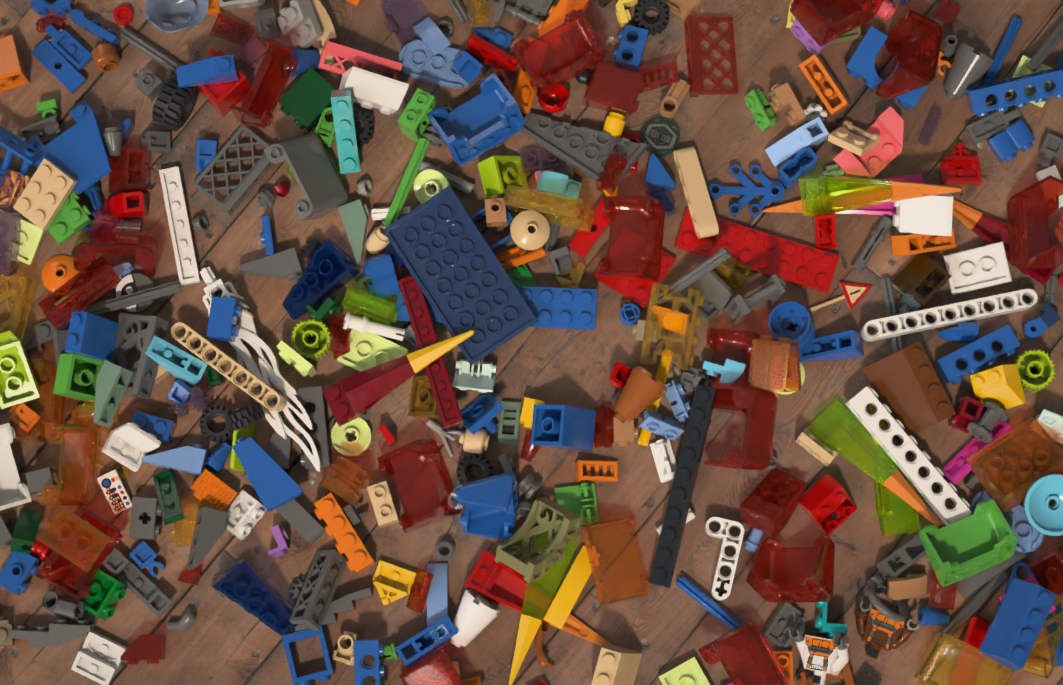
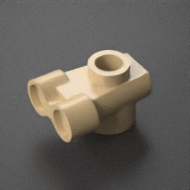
[331,630,359,666]

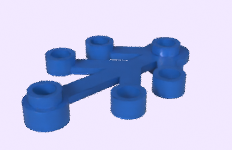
[707,165,785,217]

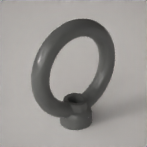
[867,575,908,622]

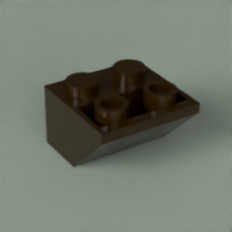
[892,253,952,309]

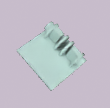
[452,359,497,393]
[1031,409,1063,444]

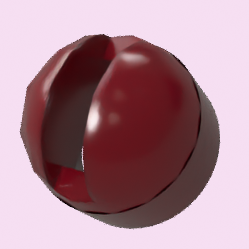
[272,180,290,197]

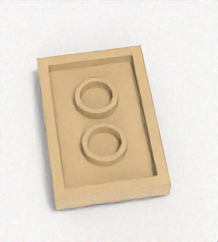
[13,158,78,231]

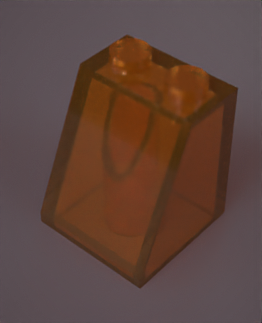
[748,335,802,392]

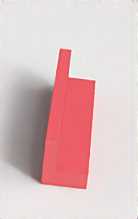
[318,41,403,80]

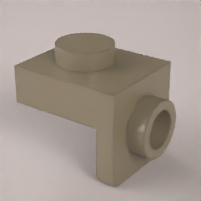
[632,320,660,342]

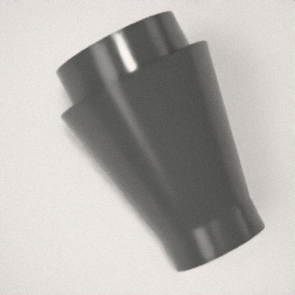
[938,35,958,57]
[103,127,123,156]

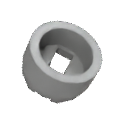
[356,179,373,196]

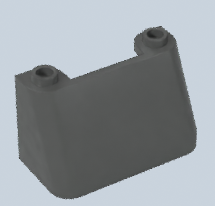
[264,134,348,221]

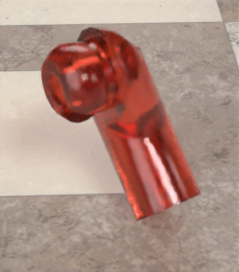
[36,15,66,33]

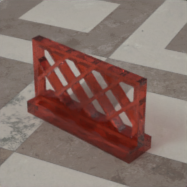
[684,15,739,97]
[38,255,122,329]

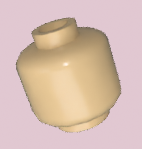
[459,428,490,454]

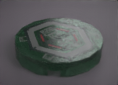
[640,117,680,157]

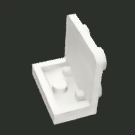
[102,423,161,472]

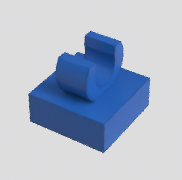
[167,379,195,408]

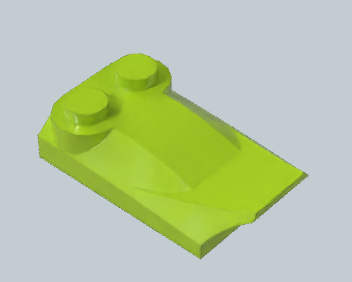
[0,331,41,409]

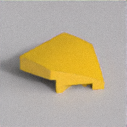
[373,560,419,606]

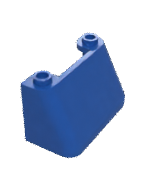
[427,73,525,165]
[455,472,519,540]

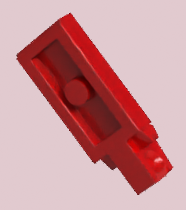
[465,34,520,74]

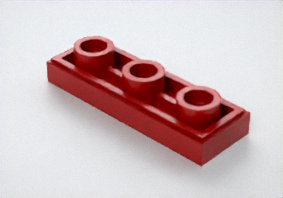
[568,199,619,259]

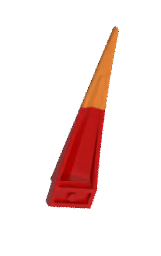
[465,550,611,646]

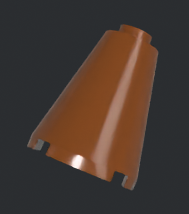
[613,366,667,423]

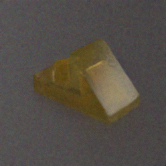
[556,262,586,289]

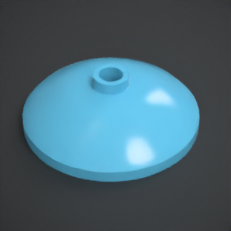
[1024,474,1063,536]

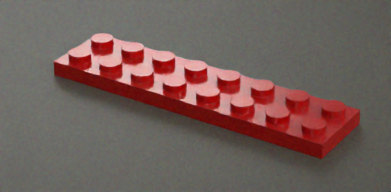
[674,209,840,294]

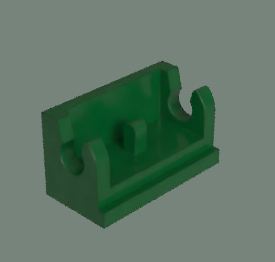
[10,508,43,553]

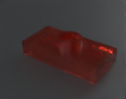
[406,568,434,613]

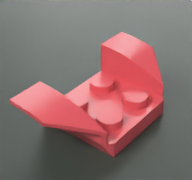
[833,106,904,180]

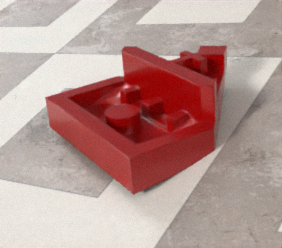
[940,142,981,185]

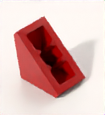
[812,212,836,250]

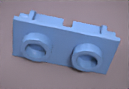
[665,380,692,423]
[639,409,684,441]

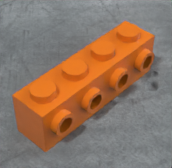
[314,493,376,574]

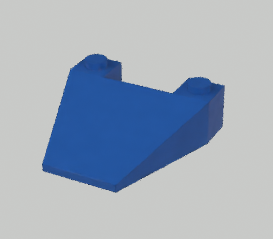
[26,101,112,194]

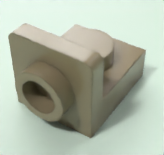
[0,617,14,647]

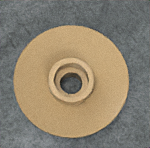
[510,210,550,250]

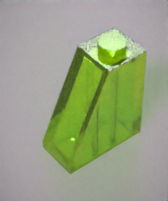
[342,286,399,326]

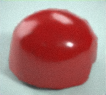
[538,83,570,113]

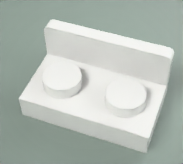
[226,490,266,541]

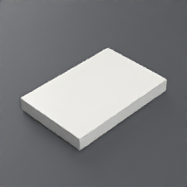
[944,242,1012,295]

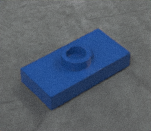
[260,216,276,256]

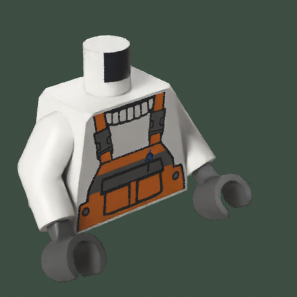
[789,626,849,685]

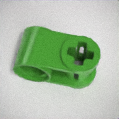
[313,107,336,148]

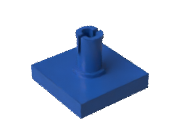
[461,392,504,435]

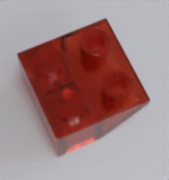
[109,149,150,193]

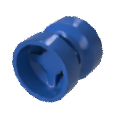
[620,303,640,327]

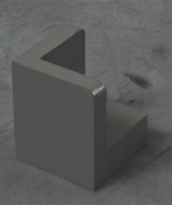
[548,246,574,279]

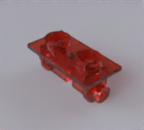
[596,151,628,196]
[328,316,350,359]
[593,405,614,448]

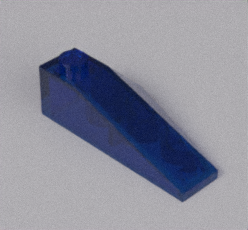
[282,239,361,320]

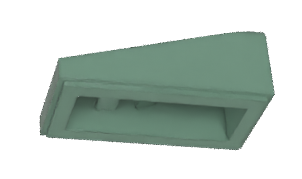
[498,401,521,445]

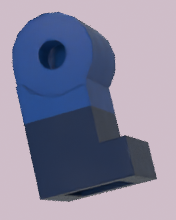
[1022,303,1061,340]

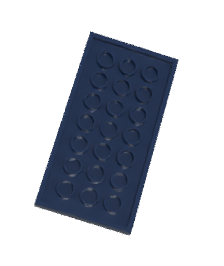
[383,186,539,365]

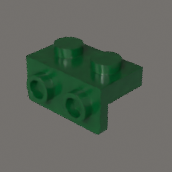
[306,295,348,320]

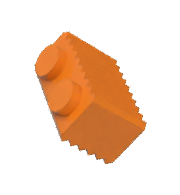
[190,469,239,512]

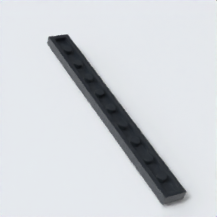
[649,385,718,588]

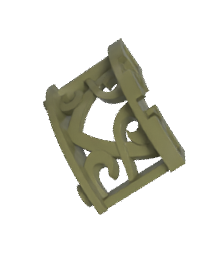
[495,497,583,583]

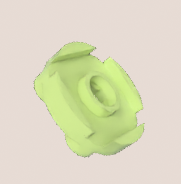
[331,417,372,457]

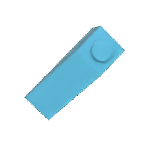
[145,335,208,386]

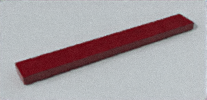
[398,275,464,429]

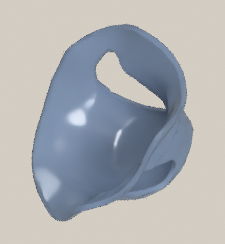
[145,0,209,33]

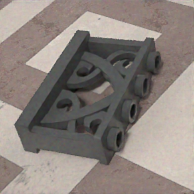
[112,313,169,400]

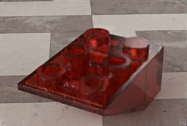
[740,468,808,538]

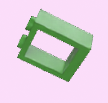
[397,88,438,143]

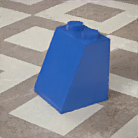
[65,311,119,362]
[530,405,596,451]

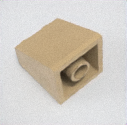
[591,642,642,685]

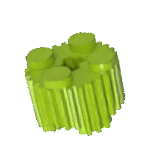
[291,319,333,362]
[1013,349,1056,393]

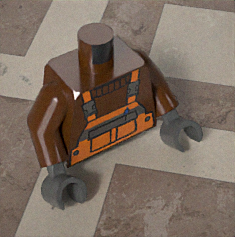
[855,597,921,659]

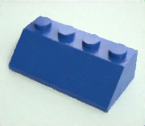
[978,578,1057,671]

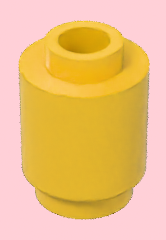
[602,112,625,139]

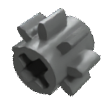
[681,367,706,392]

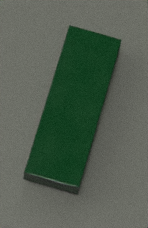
[153,469,185,525]

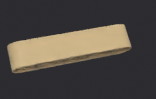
[673,146,719,239]

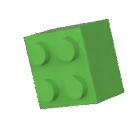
[53,353,104,402]

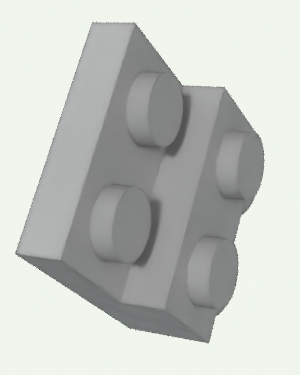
[277,0,323,50]

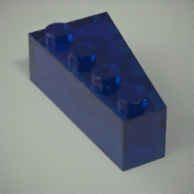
[212,556,296,636]

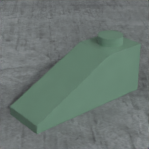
[338,199,370,266]
[93,360,134,428]

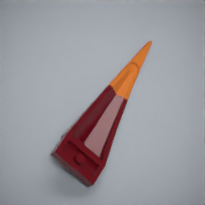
[952,199,1063,285]

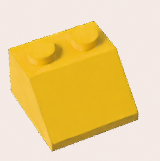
[970,364,1026,410]

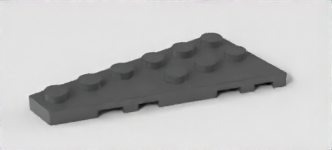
[519,112,648,192]

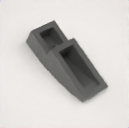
[875,534,927,581]

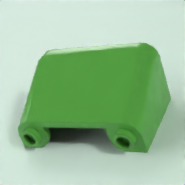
[919,499,1018,587]

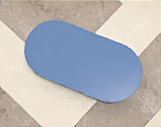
[399,40,470,89]
[970,490,1046,553]

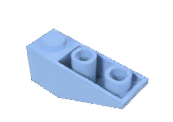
[765,117,829,167]

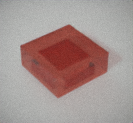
[934,0,961,26]

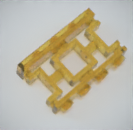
[640,283,705,370]

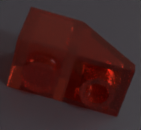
[120,634,165,665]

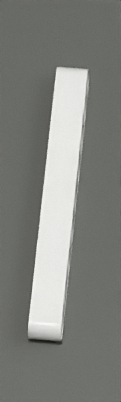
[860,289,1038,342]

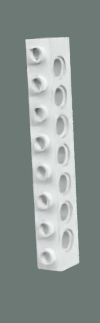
[845,386,972,526]

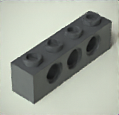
[296,386,331,471]

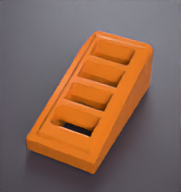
[575,460,618,482]

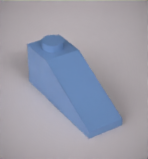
[141,444,209,475]

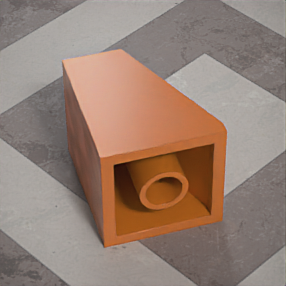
[0,34,30,93]

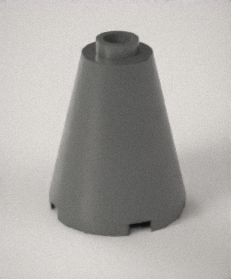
[944,43,994,100]

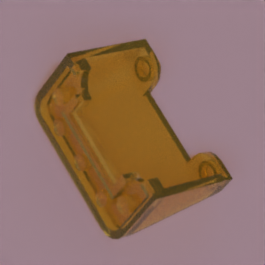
[914,632,1015,685]

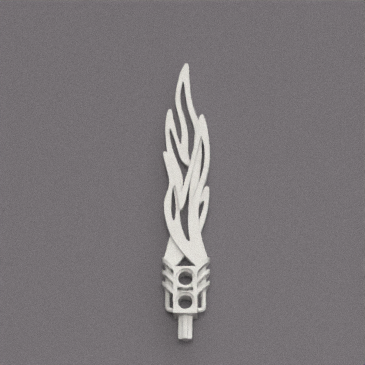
[199,266,321,472]

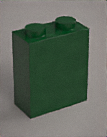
[278,67,336,132]

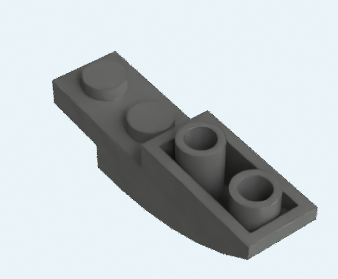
[8,618,95,647]

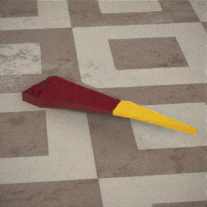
[322,330,474,427]

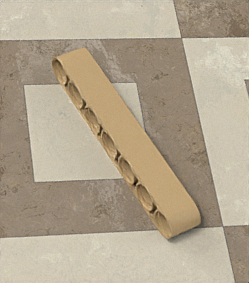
[171,322,286,412]

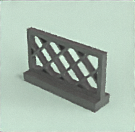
[192,125,274,216]

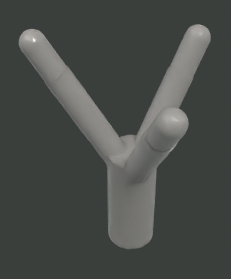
[426,419,465,457]

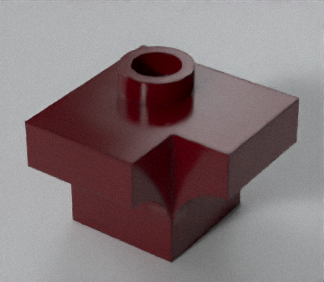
[948,396,985,434]

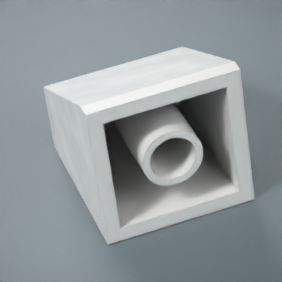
[893,193,953,236]

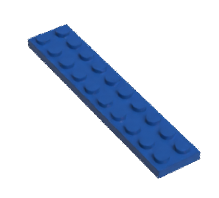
[396,283,598,330]

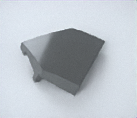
[761,600,806,647]

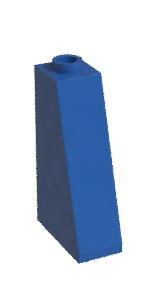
[232,436,305,512]

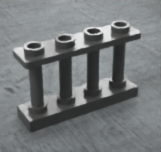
[724,274,786,328]

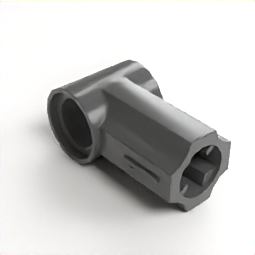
[42,592,85,620]

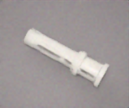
[343,311,405,341]

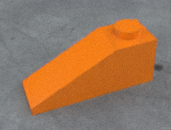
[891,228,956,256]

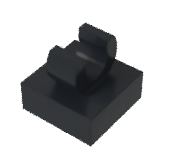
[301,238,328,265]

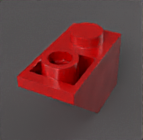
[106,191,148,220]

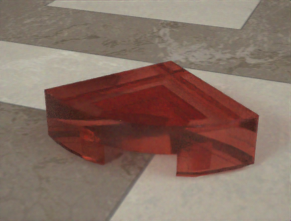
[178,565,203,586]

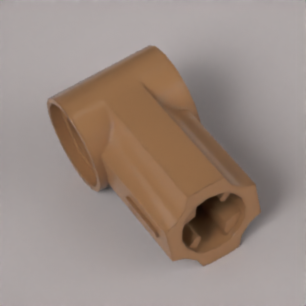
[659,78,691,119]

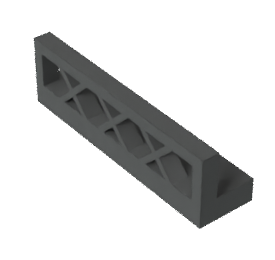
[289,549,347,631]

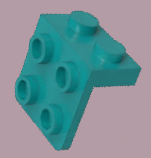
[814,590,847,639]

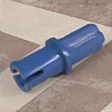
[84,183,103,211]

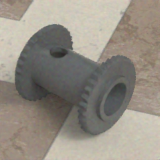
[967,402,1008,443]

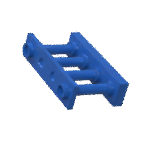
[0,126,44,193]

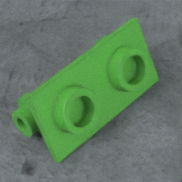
[744,89,777,132]

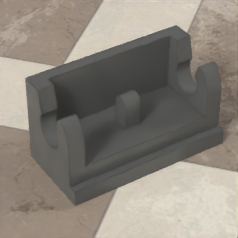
[17,116,63,146]

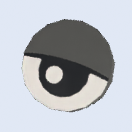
[116,273,155,313]

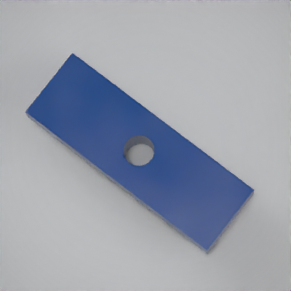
[31,39,87,94]

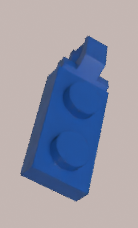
[45,24,93,71]

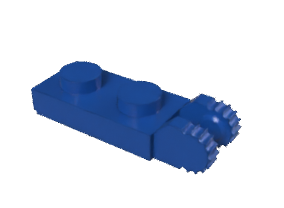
[69,9,120,48]

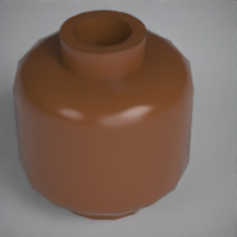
[91,42,120,72]

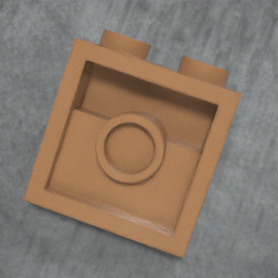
[769,82,806,130]

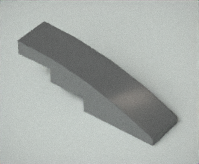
[295,588,373,632]

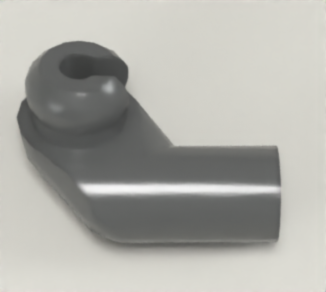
[168,610,196,631]

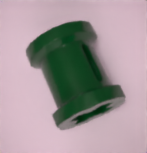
[205,365,225,387]

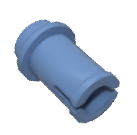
[743,525,765,552]

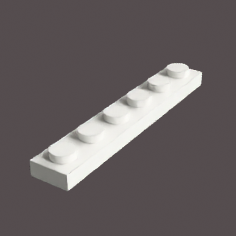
[159,166,201,286]

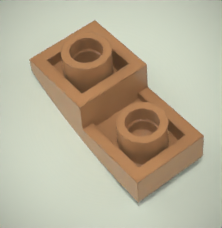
[887,573,927,600]

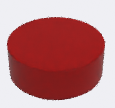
[113,5,134,26]

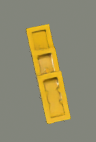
[543,545,601,629]

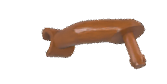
[534,622,555,668]

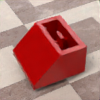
[798,474,857,536]

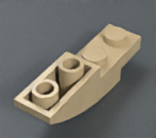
[310,0,338,65]

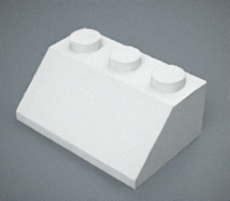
[339,66,409,115]

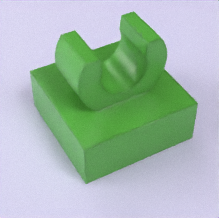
[35,99,60,120]

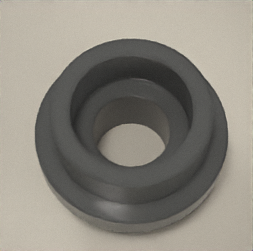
[257,190,276,208]
[435,540,455,561]

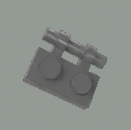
[504,0,554,26]

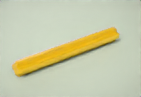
[638,349,674,446]

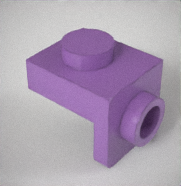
[268,525,290,558]

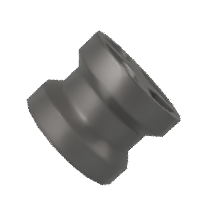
[517,474,542,499]

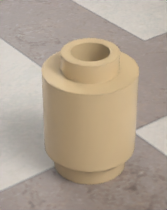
[365,225,390,255]

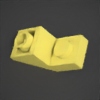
[615,0,638,29]

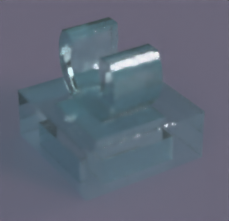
[898,292,922,314]

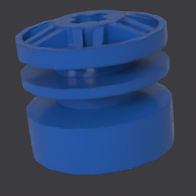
[768,301,816,352]

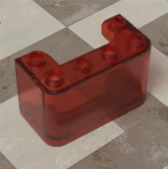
[790,0,884,47]

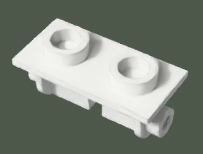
[650,439,677,483]

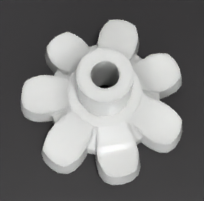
[803,103,827,123]

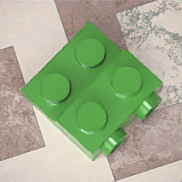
[48,191,92,245]

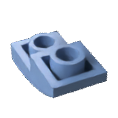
[412,17,451,55]

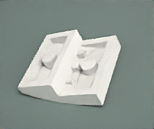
[71,630,128,685]

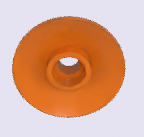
[42,255,82,295]

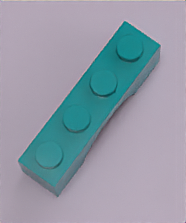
[331,89,361,174]

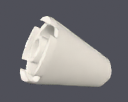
[450,589,501,648]

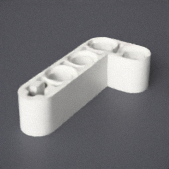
[705,517,744,601]

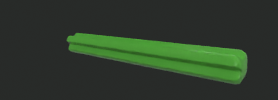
[384,138,430,227]

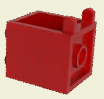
[196,47,252,117]

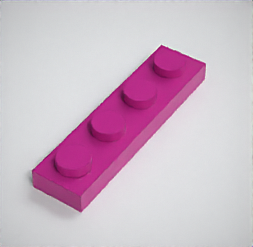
[941,421,1012,485]

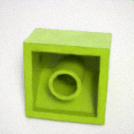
[477,156,530,200]

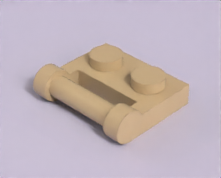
[828,120,881,156]

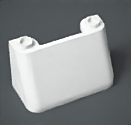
[0,423,32,511]

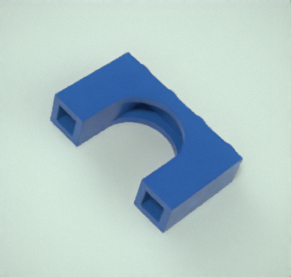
[846,26,939,110]

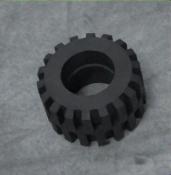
[152,77,198,132]

